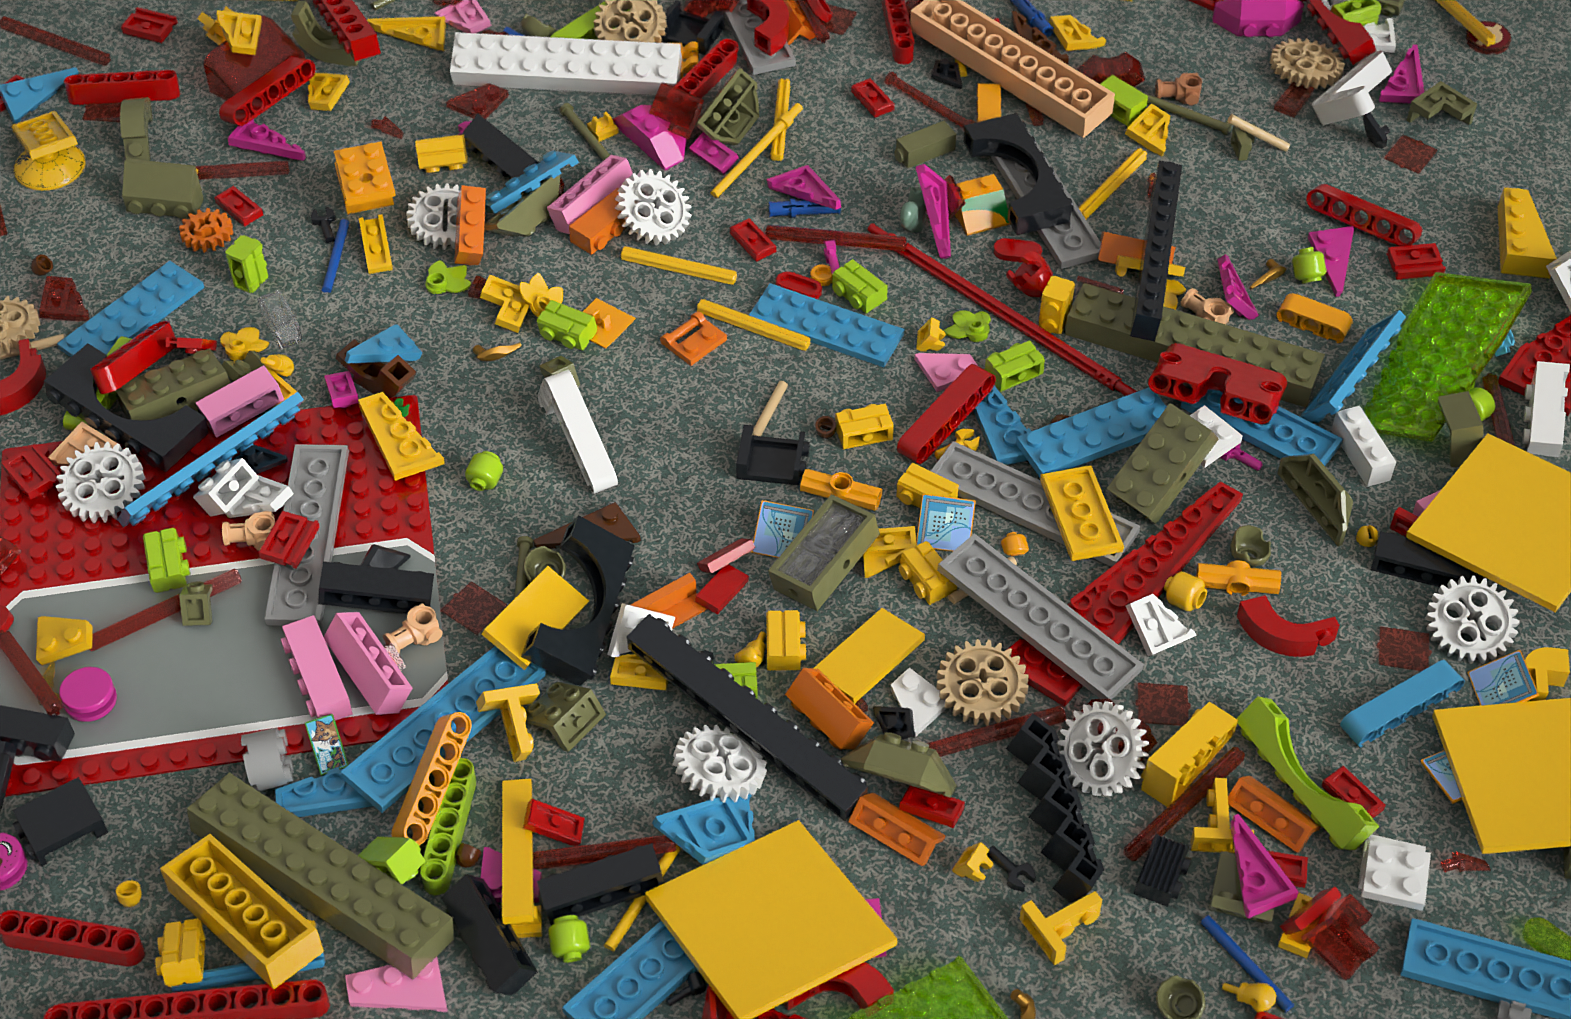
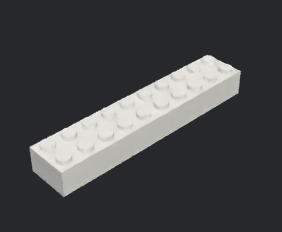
[450,33,682,96]

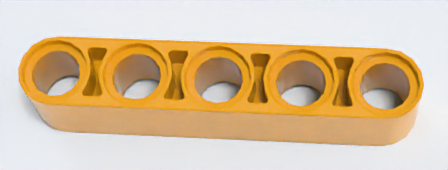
[391,712,472,845]

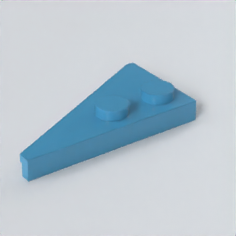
[0,67,78,124]
[344,324,422,363]

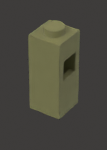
[895,121,956,168]

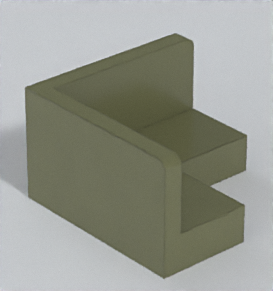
[1406,81,1477,125]
[1438,391,1483,467]

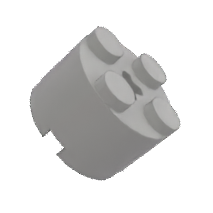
[241,728,294,791]

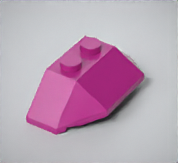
[1212,0,1304,37]
[613,105,688,170]

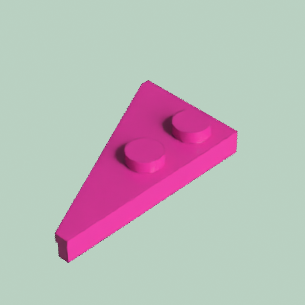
[1379,45,1424,103]
[228,119,306,161]
[1217,254,1259,320]
[1230,814,1299,919]

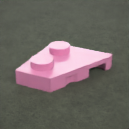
[435,0,492,34]
[915,353,978,392]

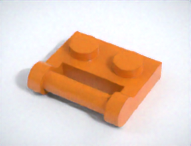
[660,311,727,366]

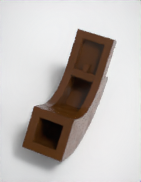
[335,339,416,398]

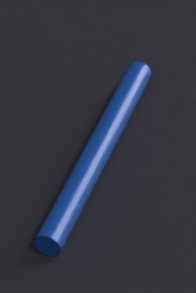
[322,219,350,293]
[1201,915,1294,1013]

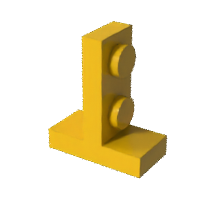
[476,683,540,762]
[1191,778,1254,853]
[1019,891,1102,965]

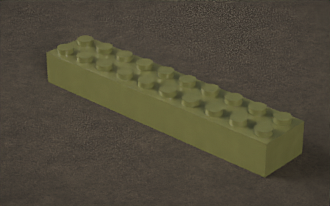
[1065,283,1325,407]
[187,772,454,980]

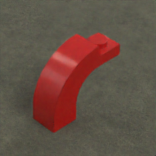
[747,0,789,56]
[0,338,46,416]
[1237,595,1340,657]
[783,962,894,1018]

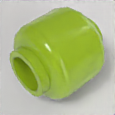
[1292,247,1327,284]
[1468,387,1495,422]
[465,451,503,491]
[548,915,590,963]

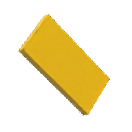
[11,111,78,160]
[1040,465,1124,561]
[482,566,589,670]
[814,608,925,704]

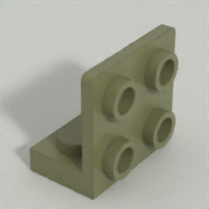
[526,682,606,752]
[1208,851,1281,924]

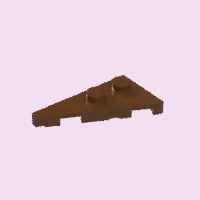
[1011,11,1069,65]
[533,502,641,549]

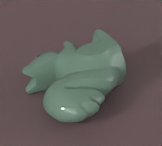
[900,186,927,232]

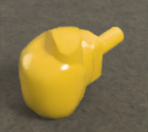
[260,354,294,377]
[734,631,766,668]
[1222,982,1276,1012]

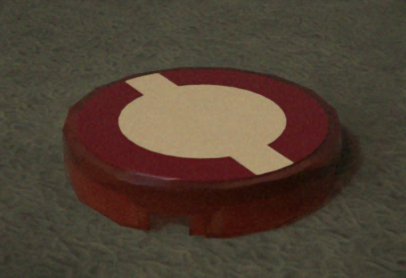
[1465,21,1511,55]

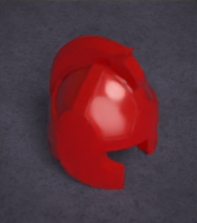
[1006,251,1053,297]

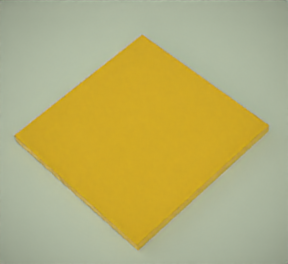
[1406,433,1571,612]
[1432,698,1571,854]
[645,820,897,1019]

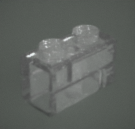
[257,290,303,349]

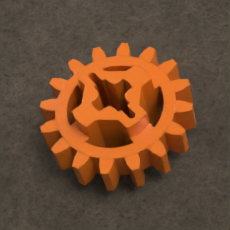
[179,208,234,253]

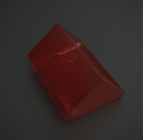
[204,15,305,101]

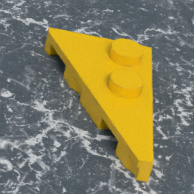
[367,16,446,51]

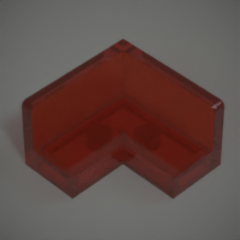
[649,82,704,140]
[1301,893,1380,980]

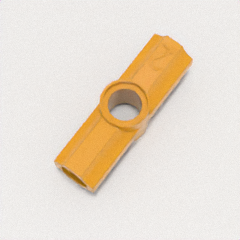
[800,469,882,511]
[1196,560,1281,596]

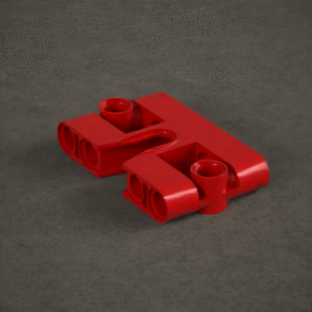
[1148,343,1287,424]

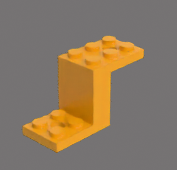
[334,142,396,214]

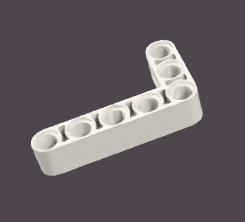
[1312,50,1392,125]
[538,370,618,494]

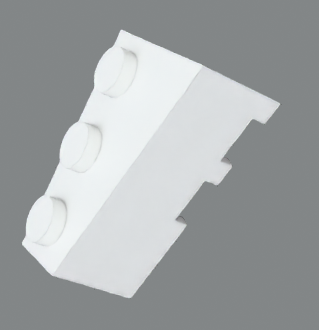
[1522,361,1570,457]

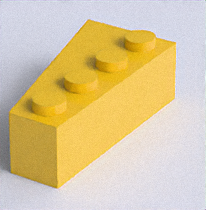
[1498,187,1557,279]
[1141,702,1238,809]

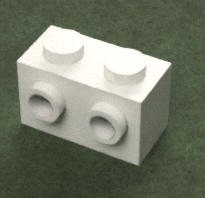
[193,458,259,517]

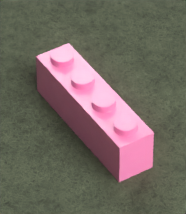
[547,155,633,234]
[324,612,413,715]
[280,615,353,721]

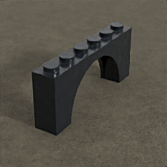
[963,113,1074,235]
[44,343,208,472]
[521,516,635,686]

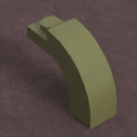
[290,1,360,66]
[120,97,153,161]

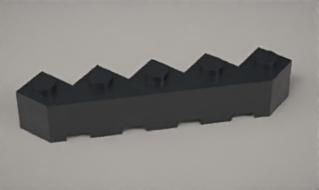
[1006,713,1104,904]

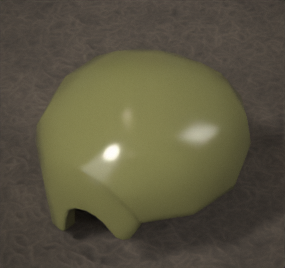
[521,13,556,37]
[1230,525,1271,568]
[523,546,567,583]
[1156,975,1206,1019]

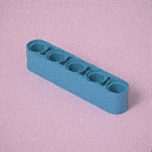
[1340,660,1465,747]

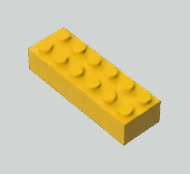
[160,834,324,989]

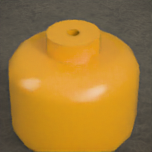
[1001,532,1029,556]

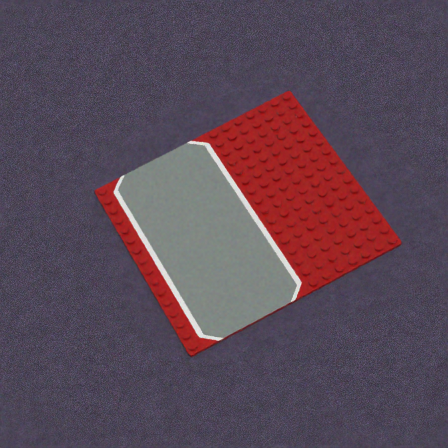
[0,395,448,797]

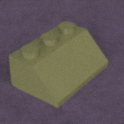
[122,159,204,219]

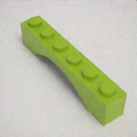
[1236,696,1380,850]

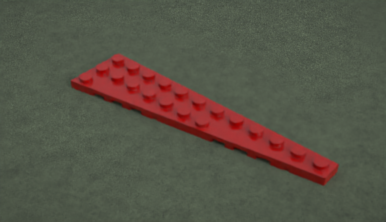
[1005,481,1243,707]

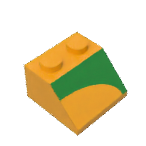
[949,174,1010,236]

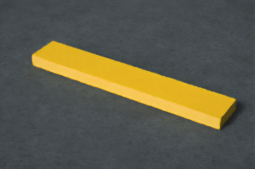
[502,779,534,924]

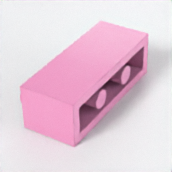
[195,365,284,438]

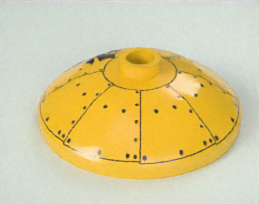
[14,146,85,191]

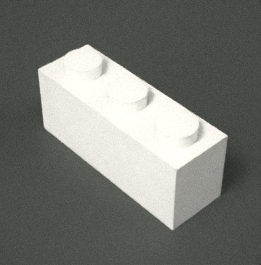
[1331,406,1396,487]

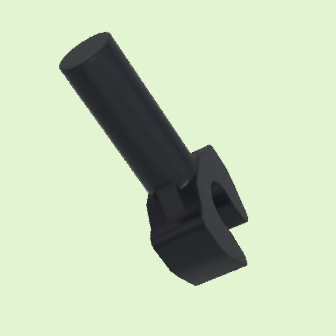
[311,207,336,243]
[986,846,1036,892]

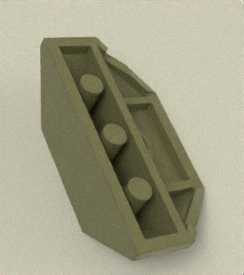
[695,68,759,145]
[484,175,560,237]
[1277,454,1353,547]
[841,732,957,797]

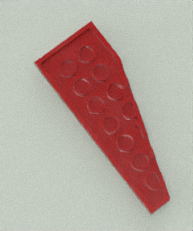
[1497,315,1571,416]

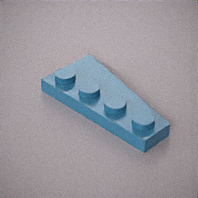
[485,151,579,214]
[973,386,1031,465]
[275,767,396,817]

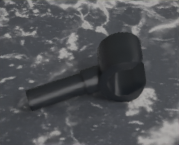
[666,972,706,1006]

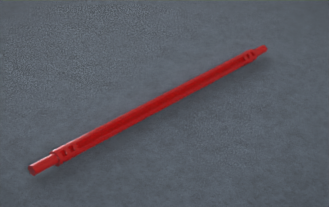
[867,223,1138,396]

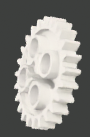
[615,169,691,246]
[406,183,485,250]
[56,442,146,523]
[1425,576,1519,664]
[1057,701,1149,796]
[673,725,767,803]

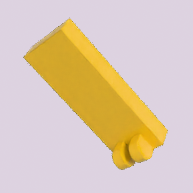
[359,214,393,274]
[1115,255,1185,277]

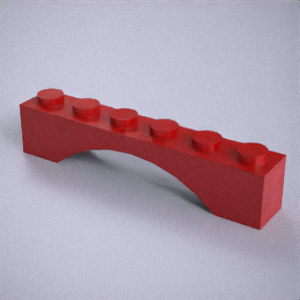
[1300,0,1377,65]

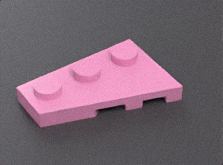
[345,957,448,1012]

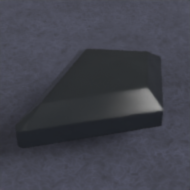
[931,58,962,89]
[1363,112,1390,148]
[234,445,288,474]
[360,544,411,569]
[873,706,915,740]

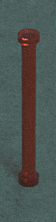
[885,71,976,130]

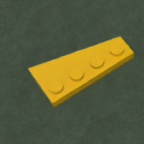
[358,392,444,480]

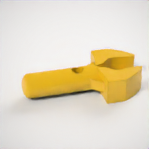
[934,429,980,460]

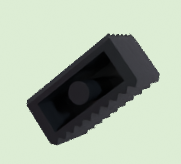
[1134,834,1192,907]

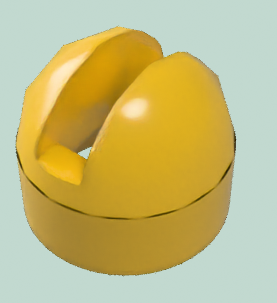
[1356,525,1379,547]
[116,880,142,908]

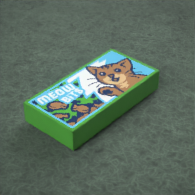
[305,714,349,776]

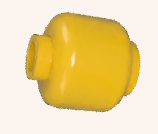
[1164,572,1207,611]

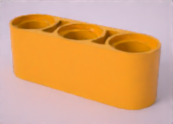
[977,83,1001,122]
[1276,293,1353,343]

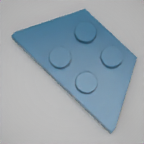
[652,793,755,864]

